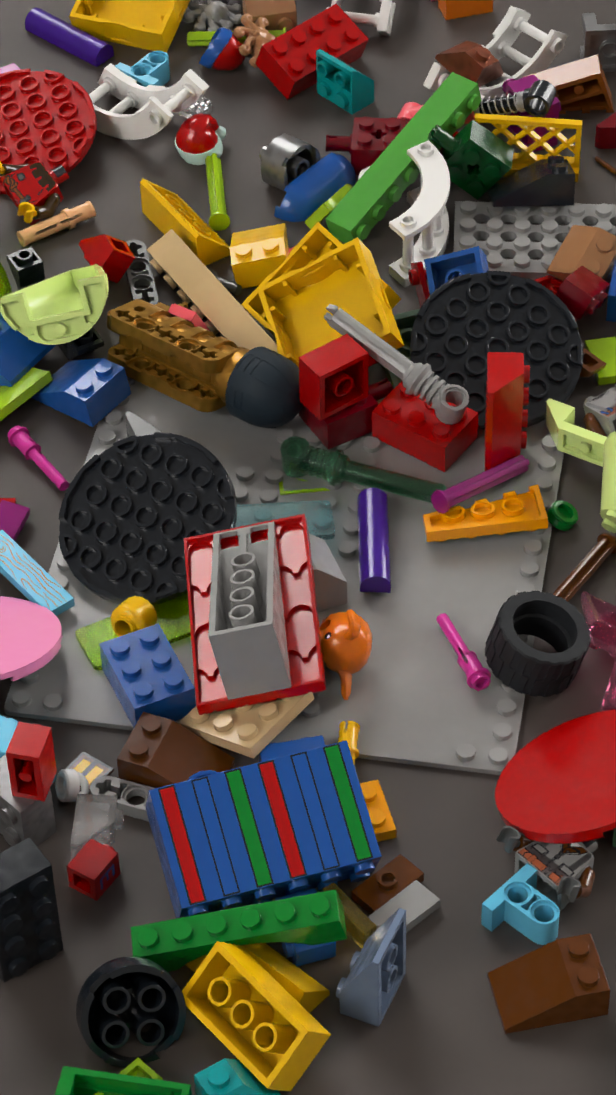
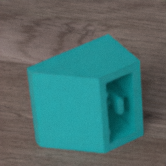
[316,49,374,115]

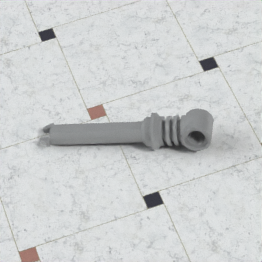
[324,304,469,425]

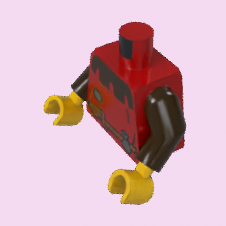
[0,161,69,226]

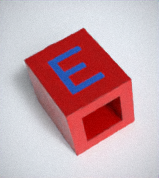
[67,839,121,901]

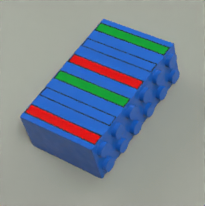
[145,740,382,919]

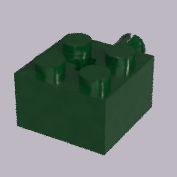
[428,120,514,200]

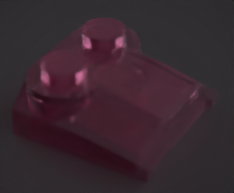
[580,591,616,659]

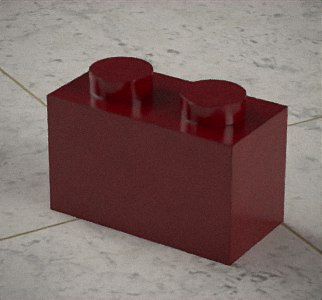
[556,266,610,320]

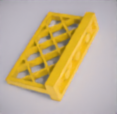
[475,113,582,182]

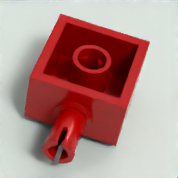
[299,334,378,421]

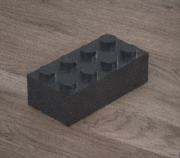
[0,837,64,983]

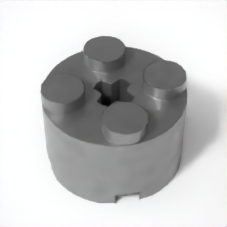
[259,133,321,190]

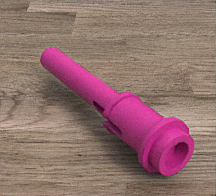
[8,426,69,491]
[436,613,491,691]

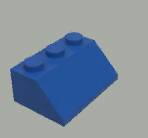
[0,313,56,387]

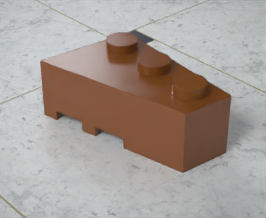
[523,54,614,114]

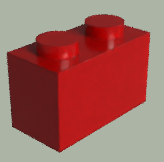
[6,722,57,802]

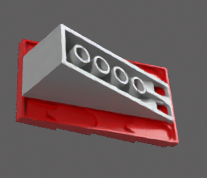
[183,513,326,715]

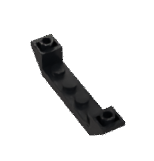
[6,247,104,360]

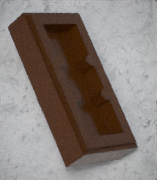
[351,854,424,915]

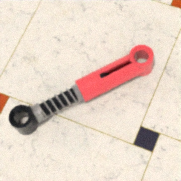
[397,80,556,125]

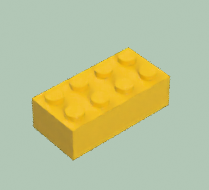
[182,941,331,1092]

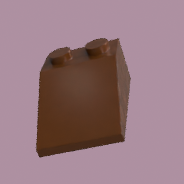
[117,712,235,788]
[487,933,610,1034]

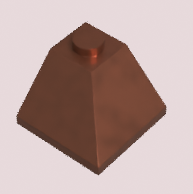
[435,40,504,87]

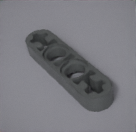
[126,240,159,305]

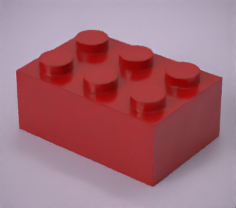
[372,381,478,472]

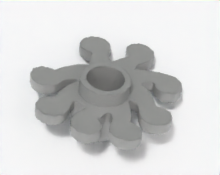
[183,0,243,31]

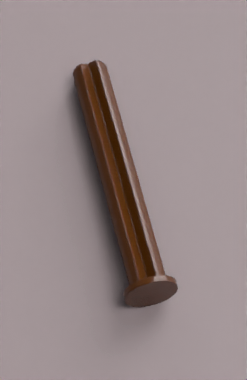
[553,533,616,602]

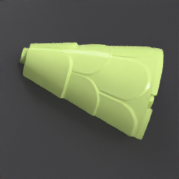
[0,264,109,345]

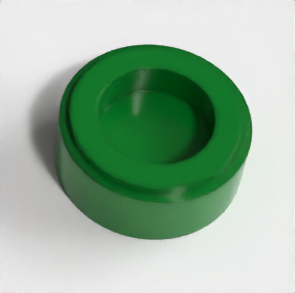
[547,500,578,531]

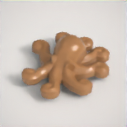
[233,13,275,68]

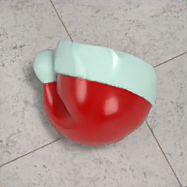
[175,113,227,165]

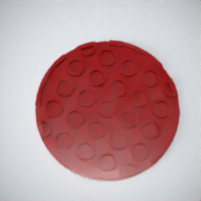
[0,69,97,194]
[495,710,616,844]

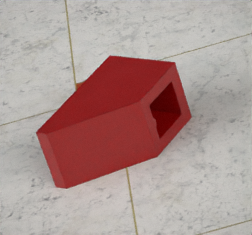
[79,234,135,283]

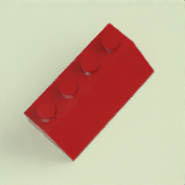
[485,352,530,471]

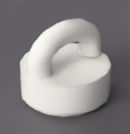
[55,769,89,802]

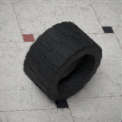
[485,591,591,697]

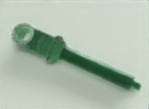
[280,436,448,503]

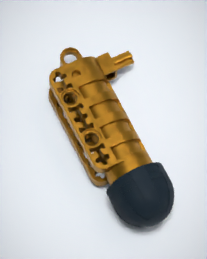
[107,299,303,428]

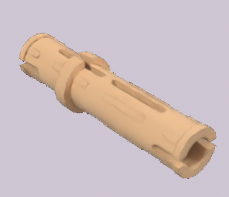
[16,201,96,247]

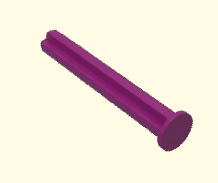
[431,455,530,514]

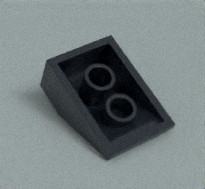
[486,156,575,207]

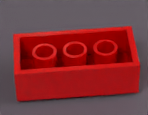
[255,3,369,100]

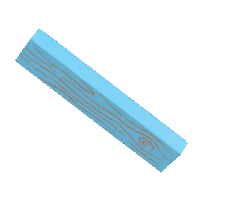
[0,530,75,616]

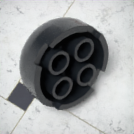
[76,956,186,1068]

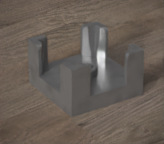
[580,13,616,72]

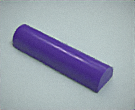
[25,7,114,67]
[357,488,391,593]

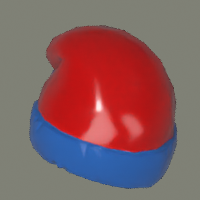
[199,27,245,71]

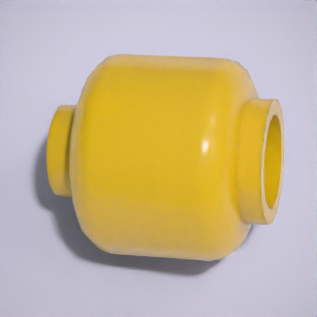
[110,596,157,637]

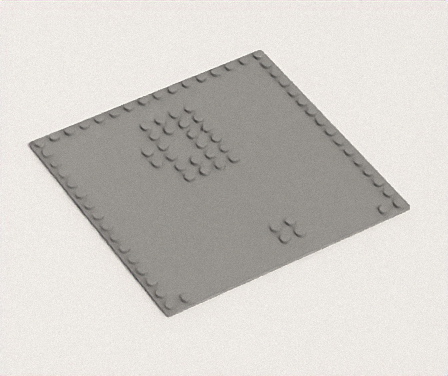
[4,376,564,775]

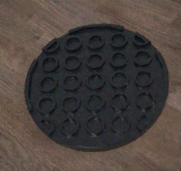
[409,271,584,429]
[58,432,237,605]

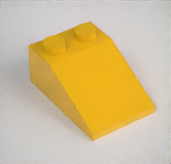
[230,223,289,289]

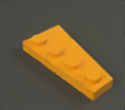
[423,484,548,542]

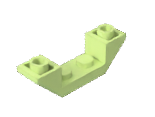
[546,398,607,467]

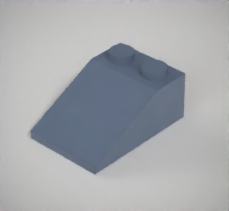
[336,908,406,1027]

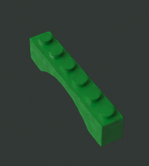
[131,889,347,972]

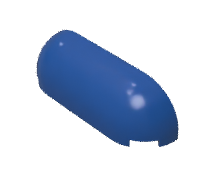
[274,153,356,222]

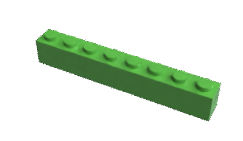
[325,72,481,243]

